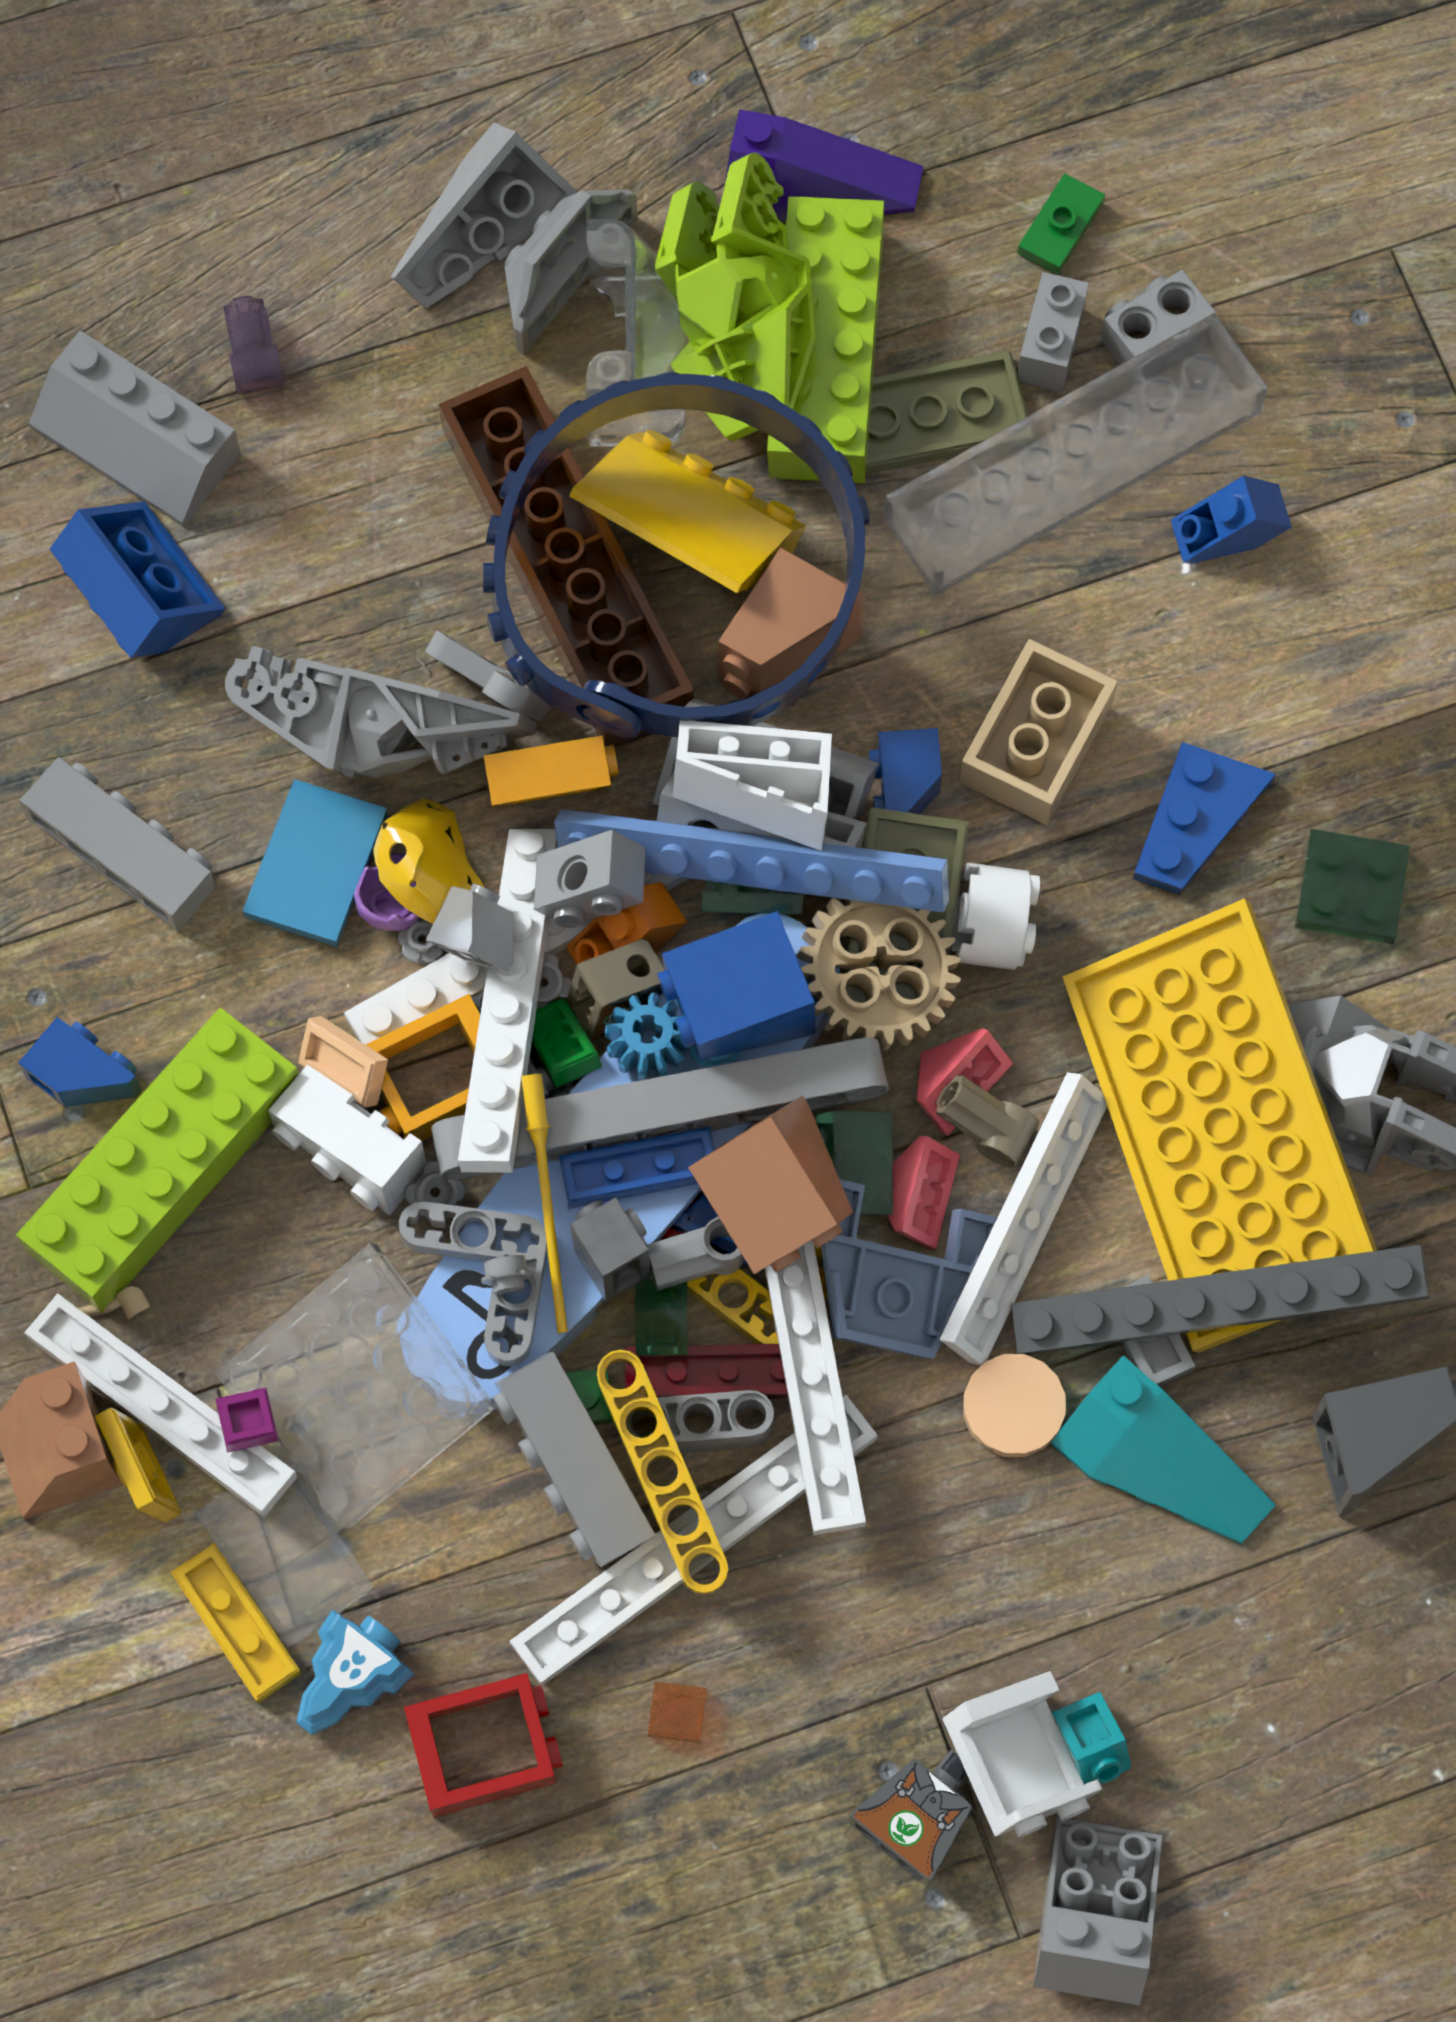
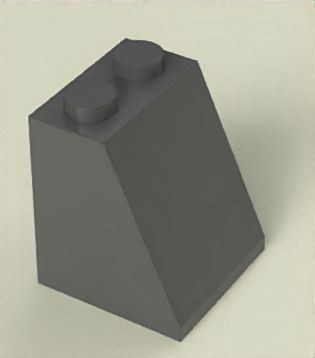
[1312,1367,1456,1516]

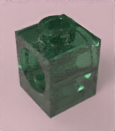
[635,1280,688,1356]

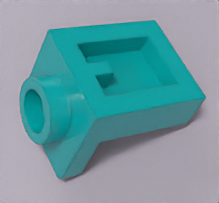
[1052,1692,1131,1784]

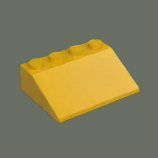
[569,430,806,593]

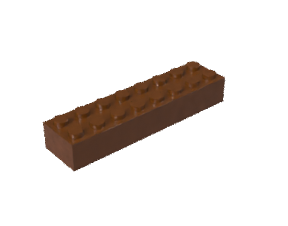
[439,366,694,748]

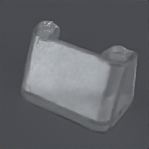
[586,219,686,446]

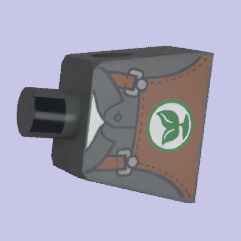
[849,1750,972,1888]

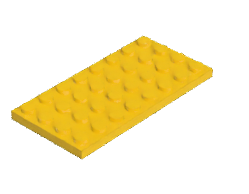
[1062,898,1377,1353]

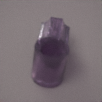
[223,295,285,395]

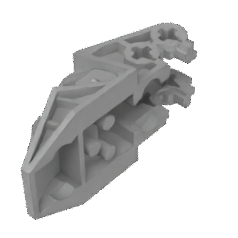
[225,646,537,780]
[1288,996,1456,1176]

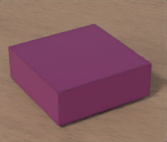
[215,1387,278,1453]

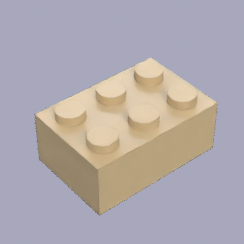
[959,639,1118,826]

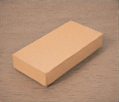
[298,1016,388,1108]

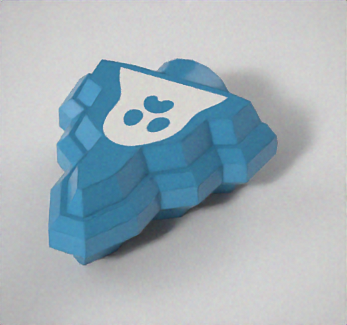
[296,1610,415,1735]

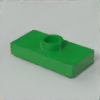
[1017,173,1106,275]
[531,998,602,1088]

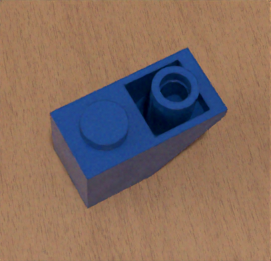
[1170,476,1292,564]
[869,728,942,814]
[18,1017,142,1107]

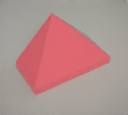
[917,1028,1013,1136]
[871,1136,960,1250]

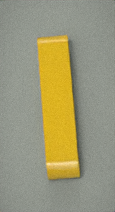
[597,1350,728,1595]

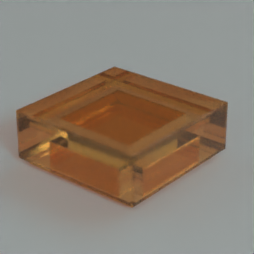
[648,1681,707,1743]

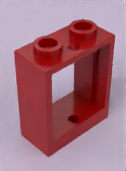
[404,1673,563,1818]

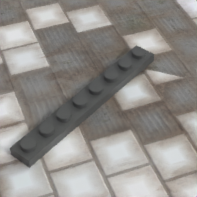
[1011,1244,1430,1355]

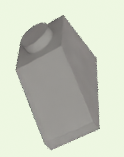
[426,884,513,973]

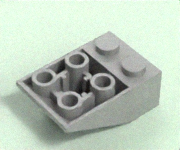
[1033,1817,1162,2006]

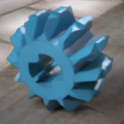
[605,992,691,1080]

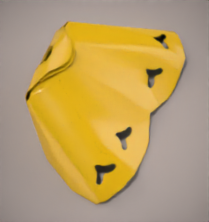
[373,798,484,924]

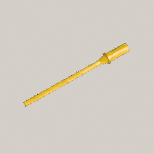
[521,1074,568,1333]

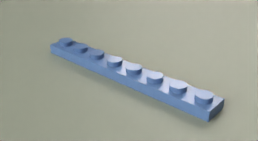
[555,809,949,912]

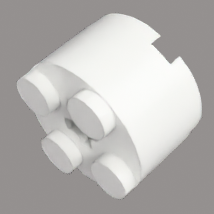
[952,863,1040,970]

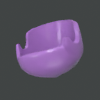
[354,852,422,931]

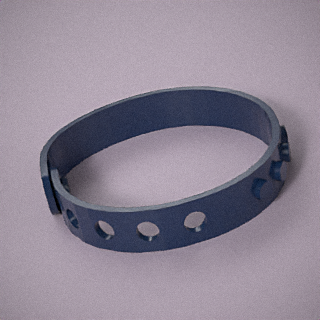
[483,372,870,738]

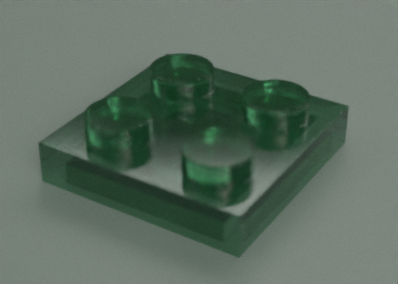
[1295,829,1410,944]

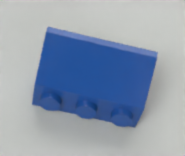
[50,501,226,658]

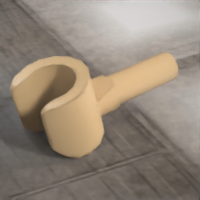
[78,1286,150,1321]

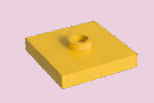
[95,1408,182,1523]

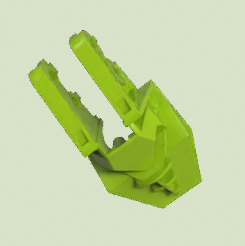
[655,152,816,442]

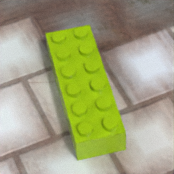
[767,196,884,483]
[16,1007,299,1314]

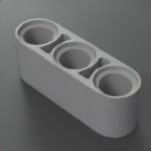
[626,1390,774,1453]

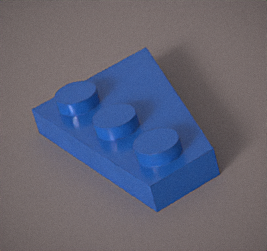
[1133,742,1276,895]

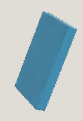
[242,779,388,947]

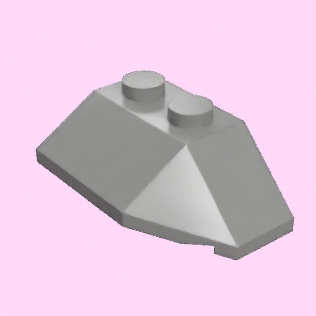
[504,190,637,355]

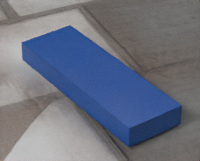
[559,1126,715,1209]

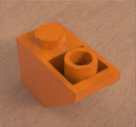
[566,882,687,964]

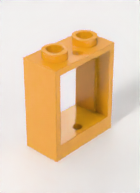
[483,735,619,808]
[365,994,480,1141]

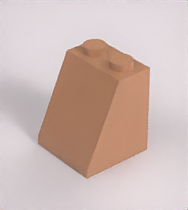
[718,547,865,699]
[688,1096,853,1274]
[0,1361,123,1520]

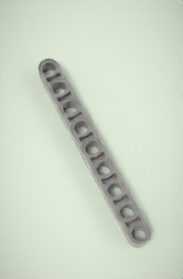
[431,1038,889,1180]

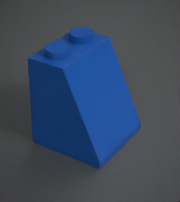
[657,911,816,1060]

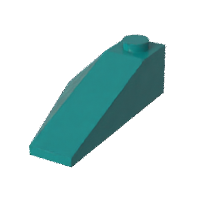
[1051,1355,1276,1545]

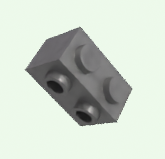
[570,1198,650,1302]

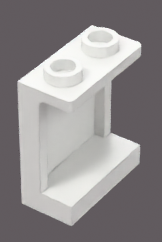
[942,1671,1102,1838]

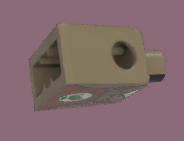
[566,939,676,1043]

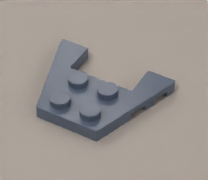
[821,1179,998,1360]

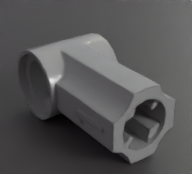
[647,1217,744,1291]

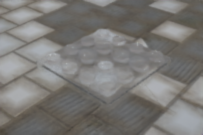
[215,1243,496,1537]

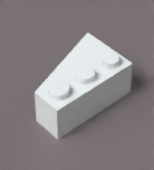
[673,720,832,851]
[268,1065,427,1215]

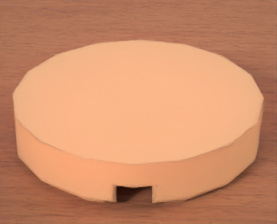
[963,1354,1066,1457]

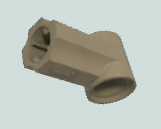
[936,1075,1040,1168]

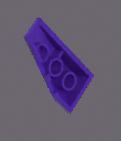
[725,109,924,223]

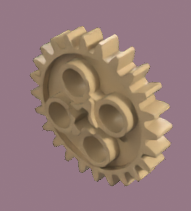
[796,898,961,1050]

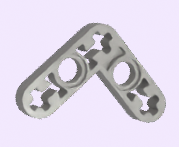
[425,630,553,723]
[399,1201,548,1367]

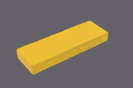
[170,1543,302,1703]

